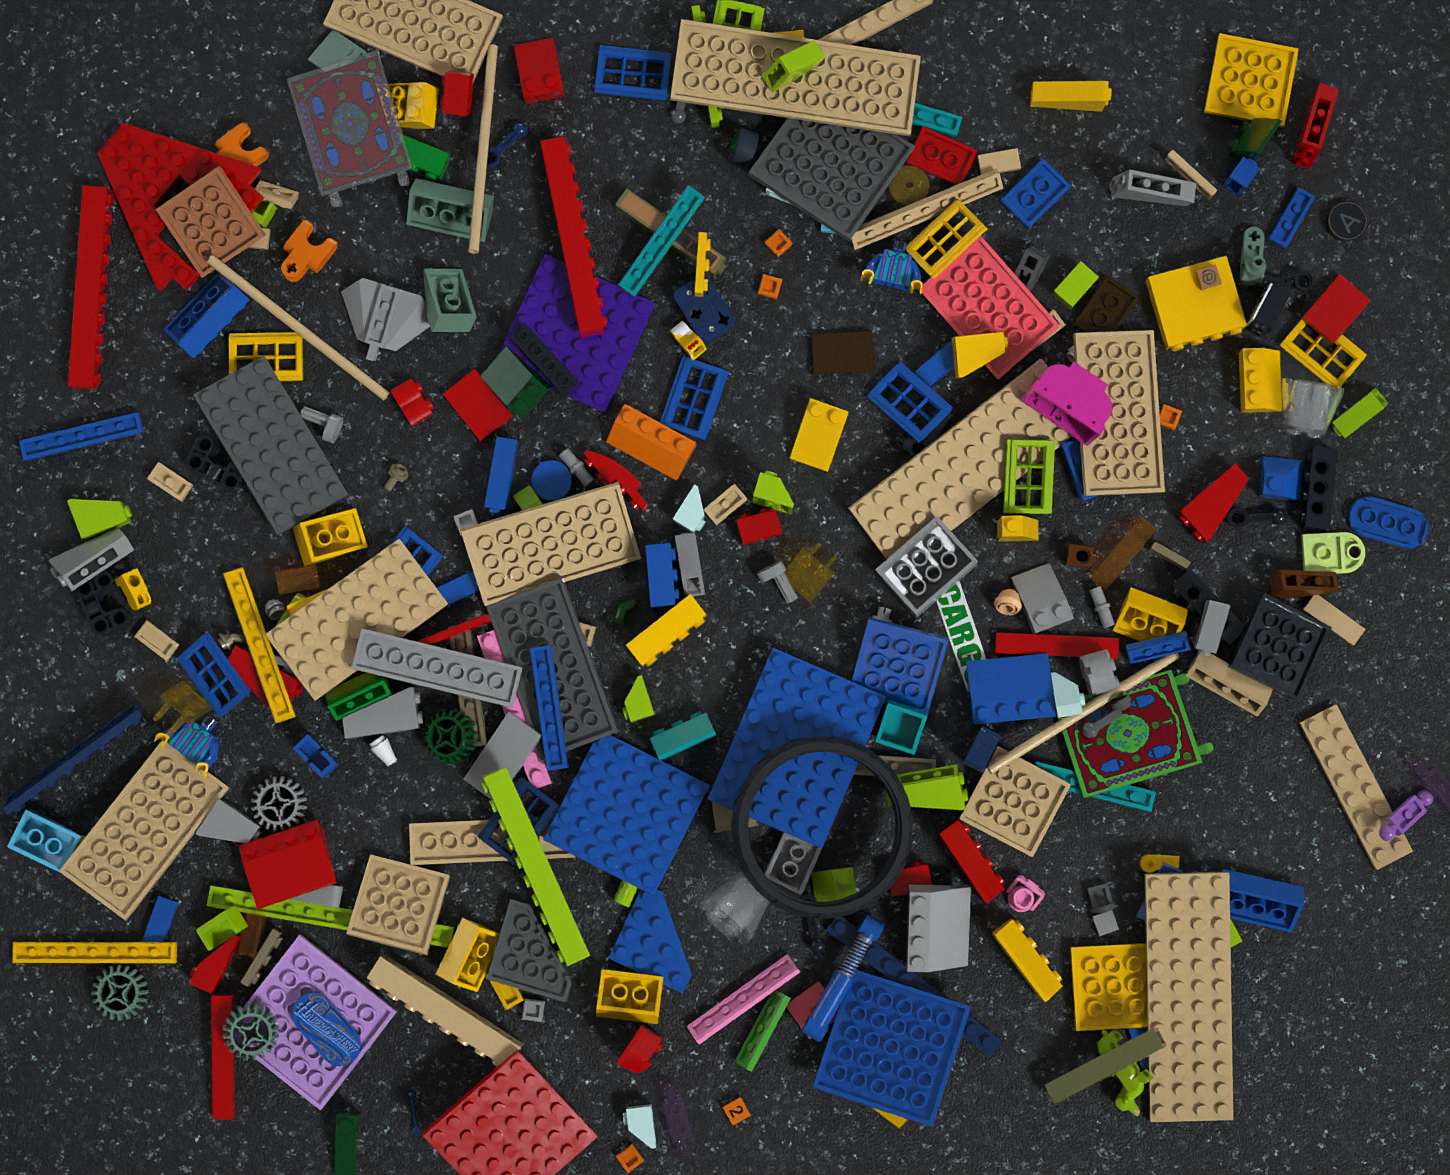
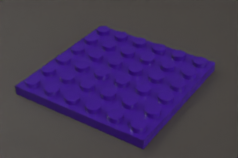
[498,254,656,414]

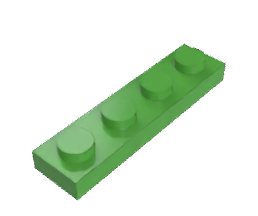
[734,990,791,1072]

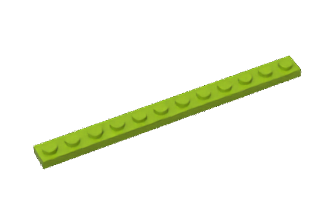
[207,886,455,947]

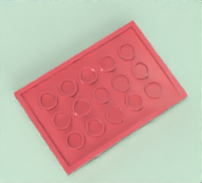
[922,236,1060,380]

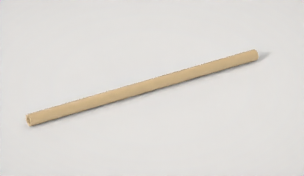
[468,44,498,253]
[207,255,390,401]
[986,653,1180,774]

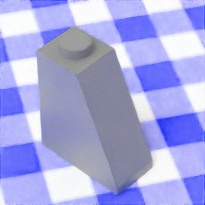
[675,533,705,598]
[1194,600,1230,656]
[195,799,263,843]

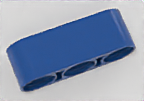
[915,335,959,387]

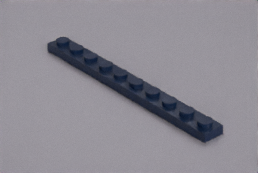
[826,917,1002,1057]

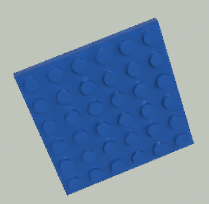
[543,735,710,896]
[813,970,971,1128]

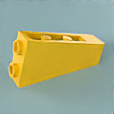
[1030,81,1112,112]

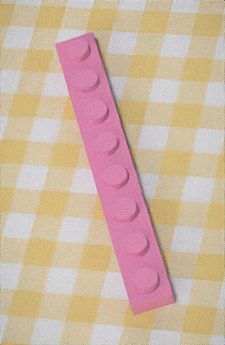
[477,630,552,788]

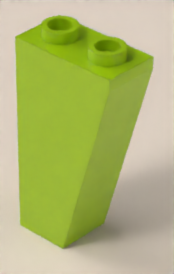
[885,765,969,810]

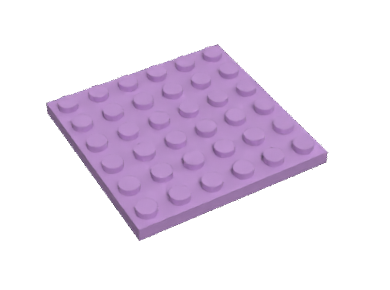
[234,934,398,1110]

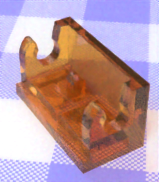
[275,563,321,595]
[238,913,267,958]

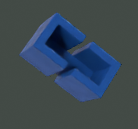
[1223,157,1260,197]
[293,734,339,778]

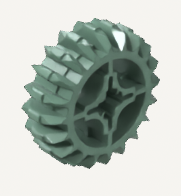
[91,964,149,1021]
[223,1004,279,1060]

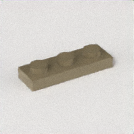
[240,928,283,987]

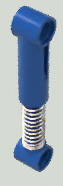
[801,914,885,1042]

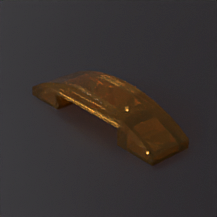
[1089,516,1157,591]

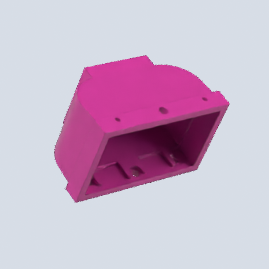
[1020,362,1112,446]

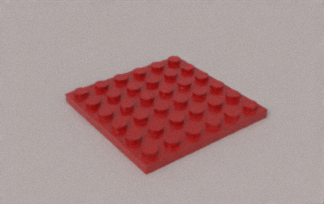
[422,1049,598,1175]

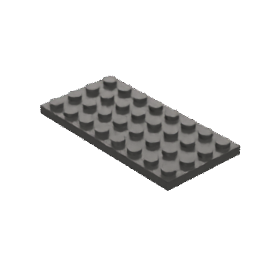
[193,356,348,536]
[486,578,619,760]

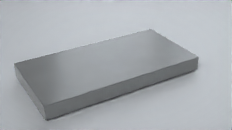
[464,712,542,800]

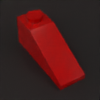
[189,934,242,994]

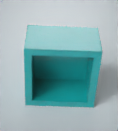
[875,700,927,755]

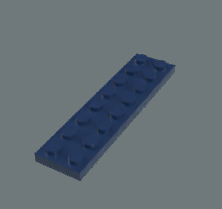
[2,701,143,815]

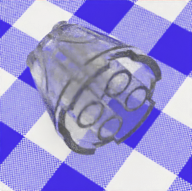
[1282,377,1345,438]
[699,873,769,945]

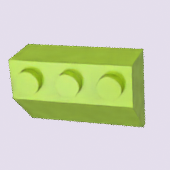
[753,471,794,515]

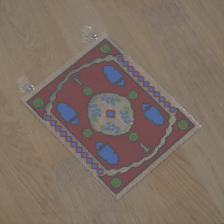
[287,50,413,207]

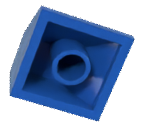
[1258,456,1303,501]

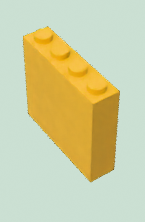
[1146,256,1247,351]

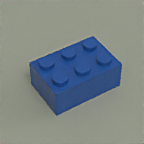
[646,543,680,610]

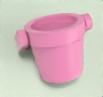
[1006,875,1045,912]

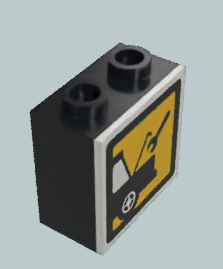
[1246,283,1291,336]

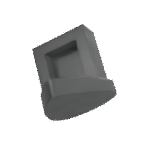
[1087,883,1116,913]

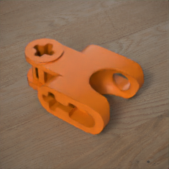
[215,123,269,166]
[281,220,338,282]

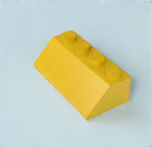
[626,594,706,667]
[991,918,1062,1002]

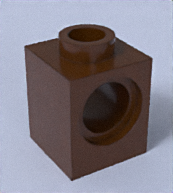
[1064,544,1096,569]

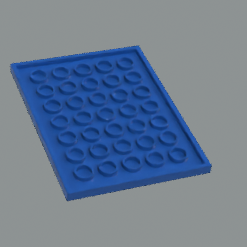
[708,648,886,849]

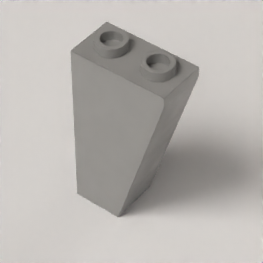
[1110,170,1196,206]
[48,527,134,591]
[342,687,423,739]

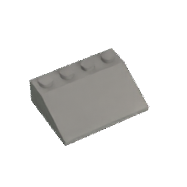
[876,516,978,618]
[906,885,971,972]

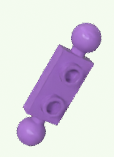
[1379,790,1434,841]

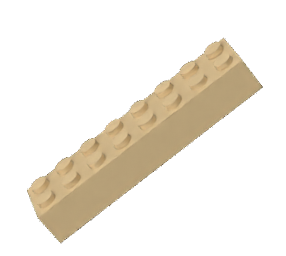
[367,955,523,1066]

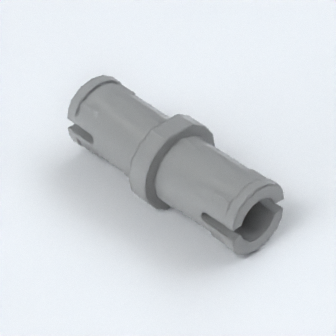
[559,448,595,487]
[1089,586,1115,628]

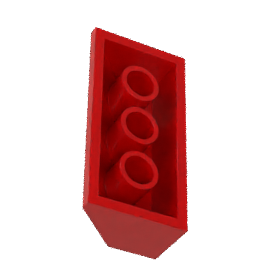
[937,820,1005,903]

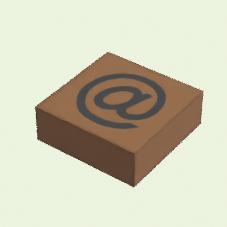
[1195,264,1222,291]

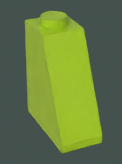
[762,40,825,93]
[1332,388,1388,438]
[67,499,132,540]

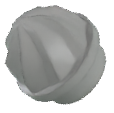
[265,599,285,620]

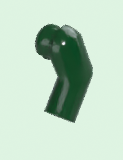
[613,598,637,626]

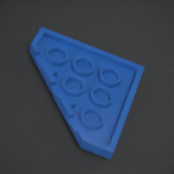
[609,889,692,994]

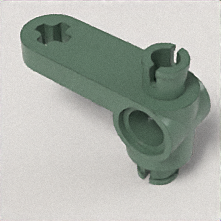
[1240,227,1266,286]

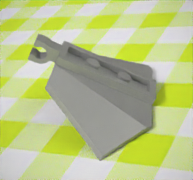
[341,278,430,361]

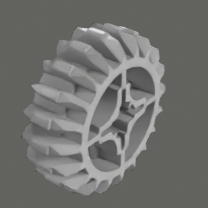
[251,776,307,832]

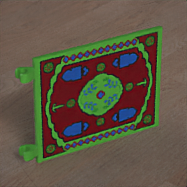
[1055,670,1213,798]

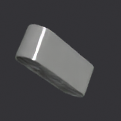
[290,885,343,907]

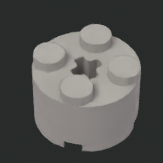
[1079,649,1120,696]

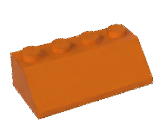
[606,404,697,481]

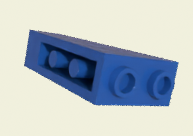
[484,437,518,517]

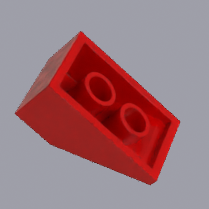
[514,38,565,104]
[617,1024,663,1074]

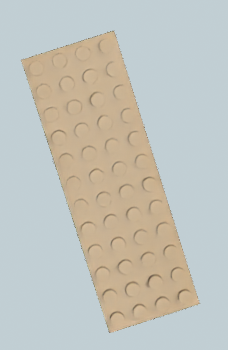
[670,19,921,136]
[848,359,1073,560]
[1145,872,1233,1122]

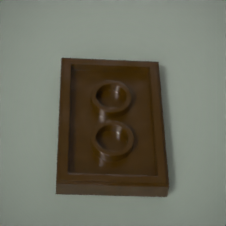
[1072,275,1140,333]
[811,331,874,375]

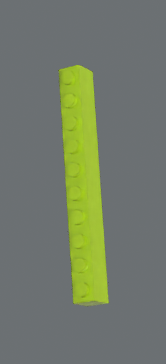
[481,766,590,966]

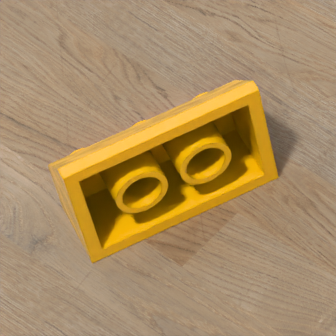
[1239,348,1282,413]
[1113,587,1188,642]
[436,918,499,992]
[596,969,663,1024]

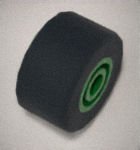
[728,127,759,167]

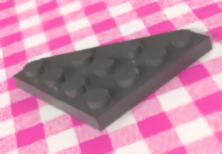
[486,899,572,1003]

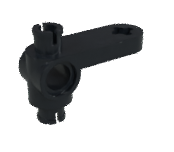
[894,411,954,459]

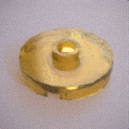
[889,166,929,206]

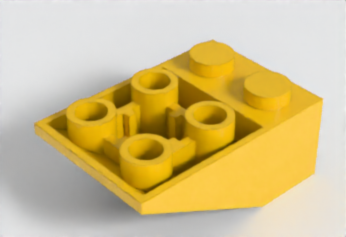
[372,82,439,129]

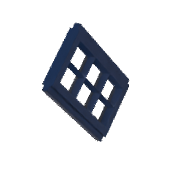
[477,777,560,866]

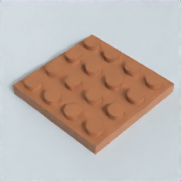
[155,166,266,278]

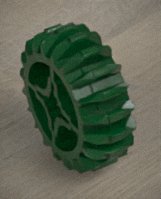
[423,709,478,764]

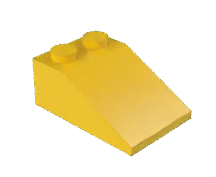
[790,398,849,472]
[292,508,368,566]

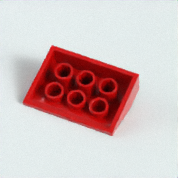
[239,820,337,909]

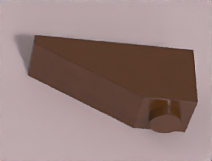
[1270,570,1339,598]

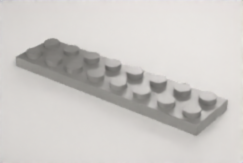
[351,628,522,708]

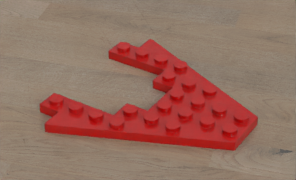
[97,123,265,291]

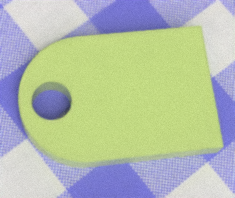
[1301,532,1365,574]

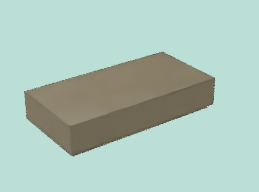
[1149,542,1191,570]

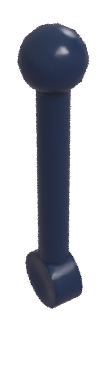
[408,1091,421,1135]

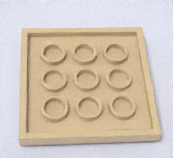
[959,746,1071,857]
[346,854,450,955]

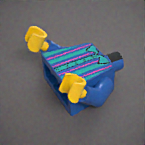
[860,241,923,294]
[154,715,219,777]

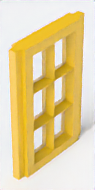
[905,198,987,280]
[1279,319,1367,392]
[229,332,303,381]

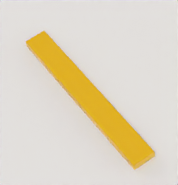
[223,567,295,723]
[12,942,177,963]

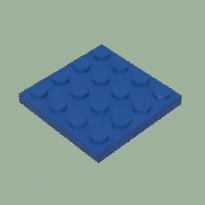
[851,617,949,715]

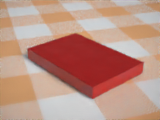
[906,126,978,186]
[1301,274,1371,345]
[443,369,513,442]

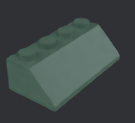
[406,178,494,242]

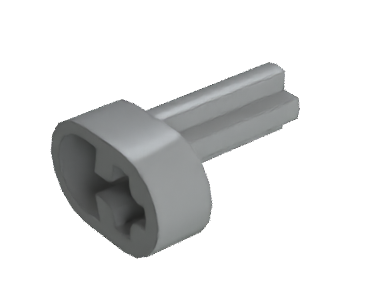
[301,406,343,444]
[757,560,798,603]

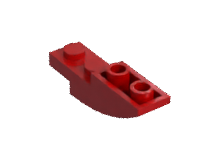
[584,450,649,512]

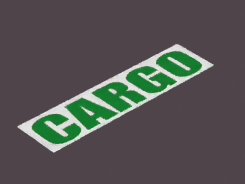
[936,581,986,692]

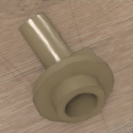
[384,464,408,492]
[218,633,247,651]

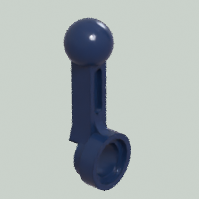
[487,122,528,168]

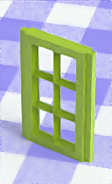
[713,0,765,31]
[1003,439,1055,514]

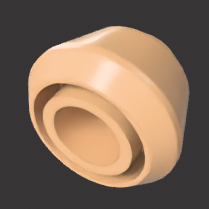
[994,589,1022,615]

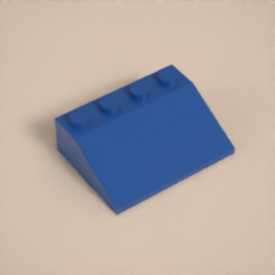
[966,653,1056,724]

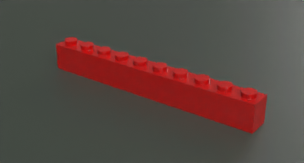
[540,137,607,338]
[68,186,114,390]

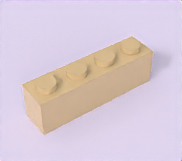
[1186,653,1273,717]

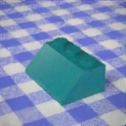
[650,711,716,761]

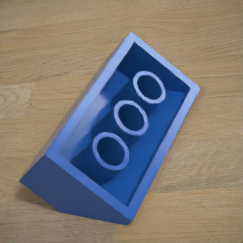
[163,272,249,358]
[1222,869,1304,933]

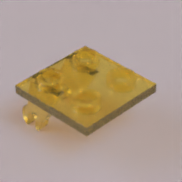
[784,542,838,603]
[153,681,212,735]

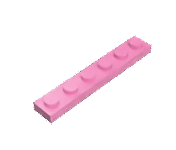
[687,954,800,1044]

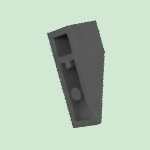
[1014,246,1050,292]

